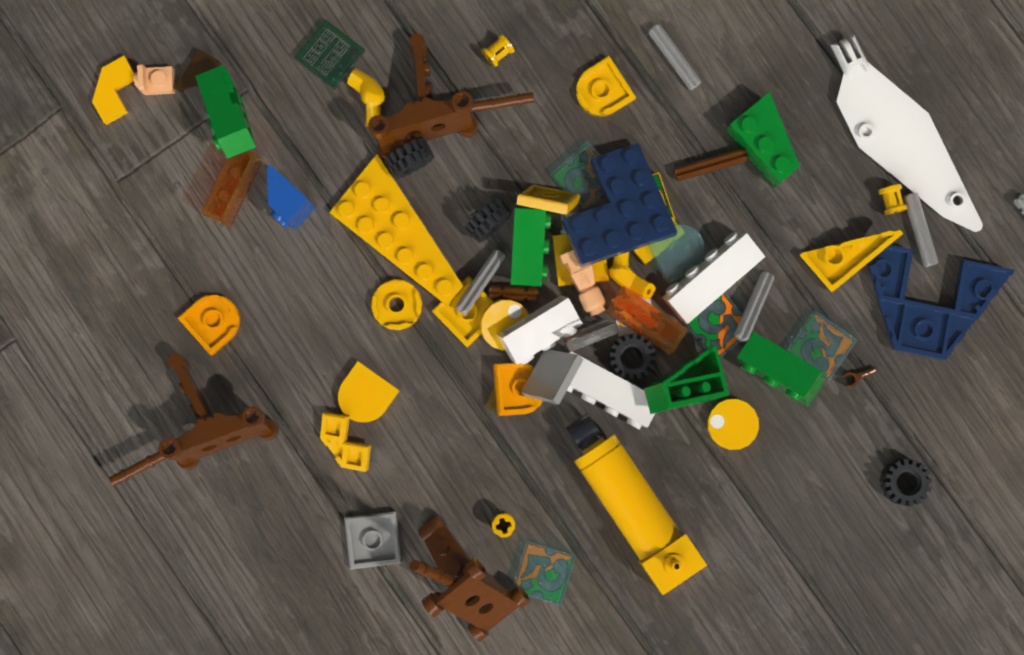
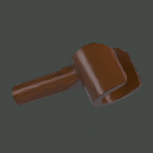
[842,367,877,387]

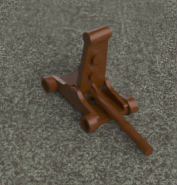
[368,34,535,160]
[109,353,279,486]
[410,514,530,642]

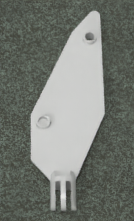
[830,34,983,232]

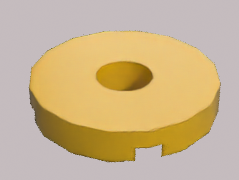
[371,279,422,331]

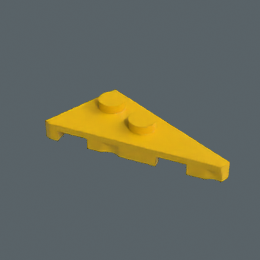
[800,229,903,292]

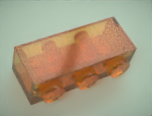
[201,150,263,229]
[606,286,688,355]

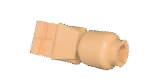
[559,250,606,317]

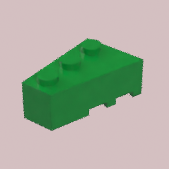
[195,65,256,159]
[726,92,800,188]
[511,200,551,286]
[737,332,824,407]
[644,345,729,414]

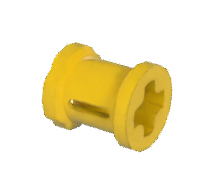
[481,34,515,67]
[878,184,908,215]
[492,513,515,538]

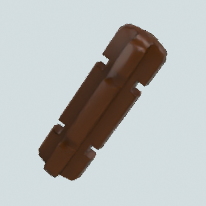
[489,285,539,302]

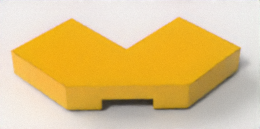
[92,56,135,125]
[320,411,371,472]

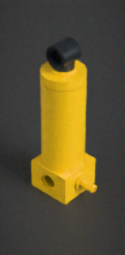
[566,413,707,595]

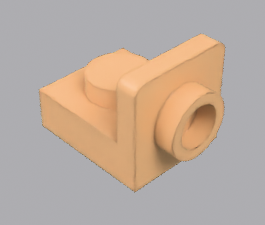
[134,64,175,95]

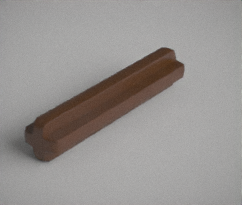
[674,148,748,181]

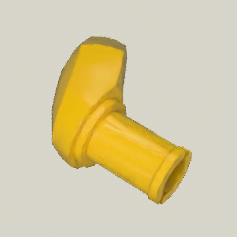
[347,68,385,127]
[608,252,656,299]

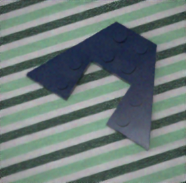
[867,245,1015,360]

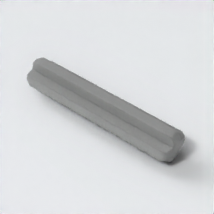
[649,24,701,90]
[903,193,938,267]
[455,249,505,315]
[734,271,774,342]

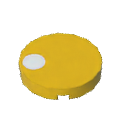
[480,299,529,350]
[707,399,759,450]

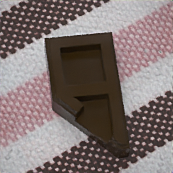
[174,49,222,92]

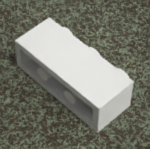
[497,295,583,365]

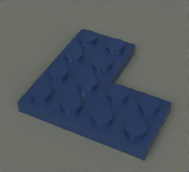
[562,143,677,268]

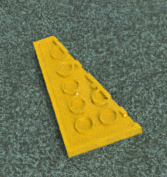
[329,154,464,307]

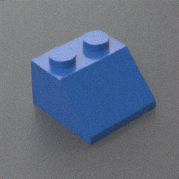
[267,165,316,230]

